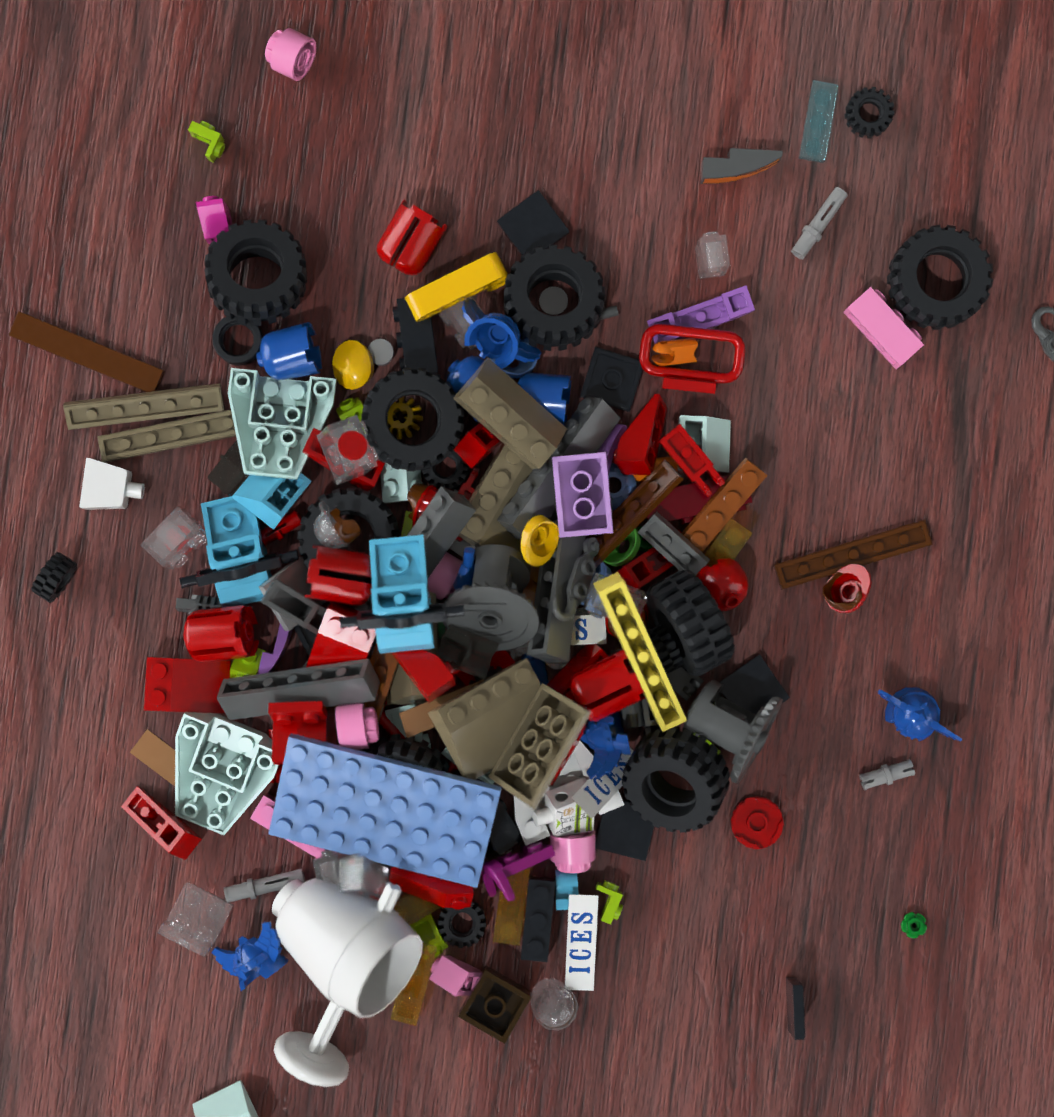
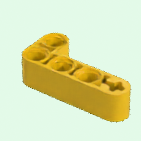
[405,252,508,322]

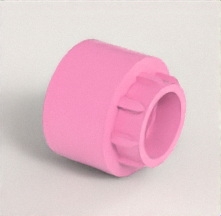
[265,28,316,81]
[428,552,463,601]
[335,703,379,750]
[550,831,596,873]

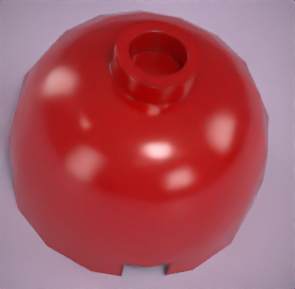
[696,558,749,611]

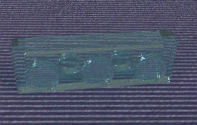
[798,80,839,163]

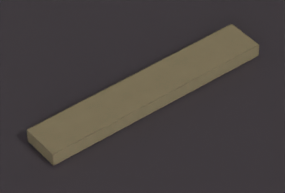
[63,383,225,430]
[97,410,236,463]

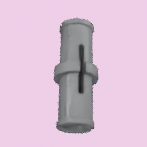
[859,759,915,790]

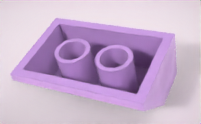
[552,452,614,538]

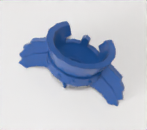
[462,298,542,369]
[878,687,962,742]
[580,711,631,780]
[211,922,289,991]

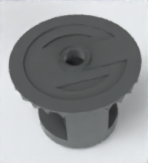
[443,544,539,651]
[682,679,783,785]

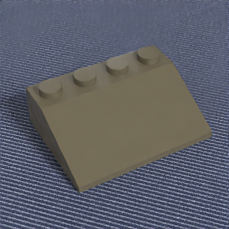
[458,443,533,553]
[428,658,541,780]
[488,683,591,809]

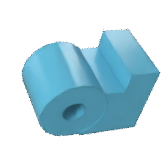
[555,870,579,910]

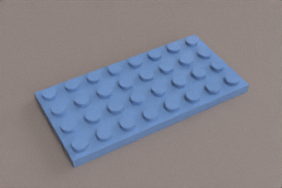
[268,733,502,888]

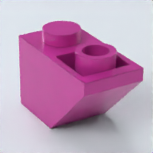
[196,196,232,244]

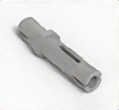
[791,187,848,260]
[224,868,305,903]

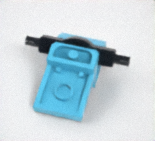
[179,496,299,607]
[340,535,465,654]

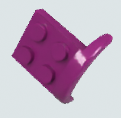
[481,842,556,901]

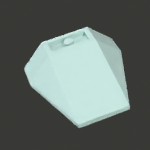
[228,368,337,480]
[175,712,279,835]

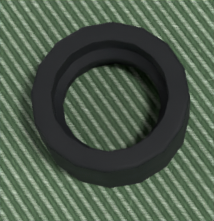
[212,317,264,366]

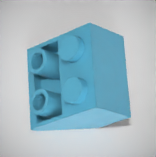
[232,473,312,530]

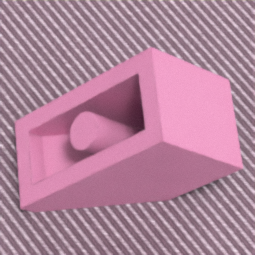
[429,955,482,996]

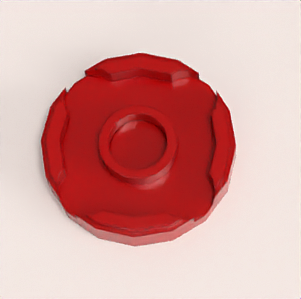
[730,796,784,849]

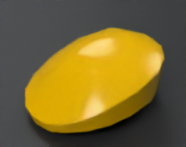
[332,340,374,390]
[521,515,559,567]

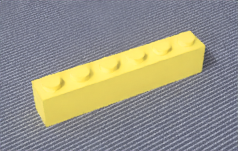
[593,572,687,732]

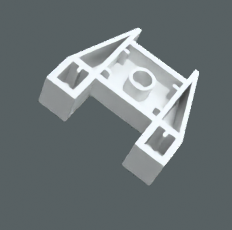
[514,741,624,846]

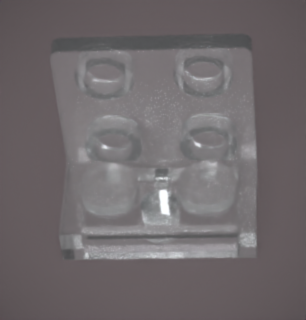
[157,882,233,957]

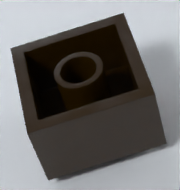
[458,965,532,1044]

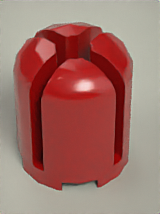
[376,199,448,275]
[304,544,372,606]
[183,605,259,663]
[569,650,646,721]

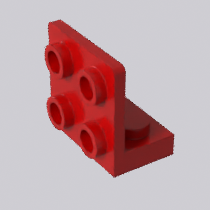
[268,701,328,765]

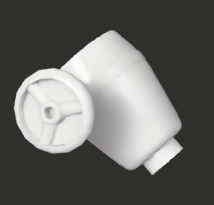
[272,878,423,1087]

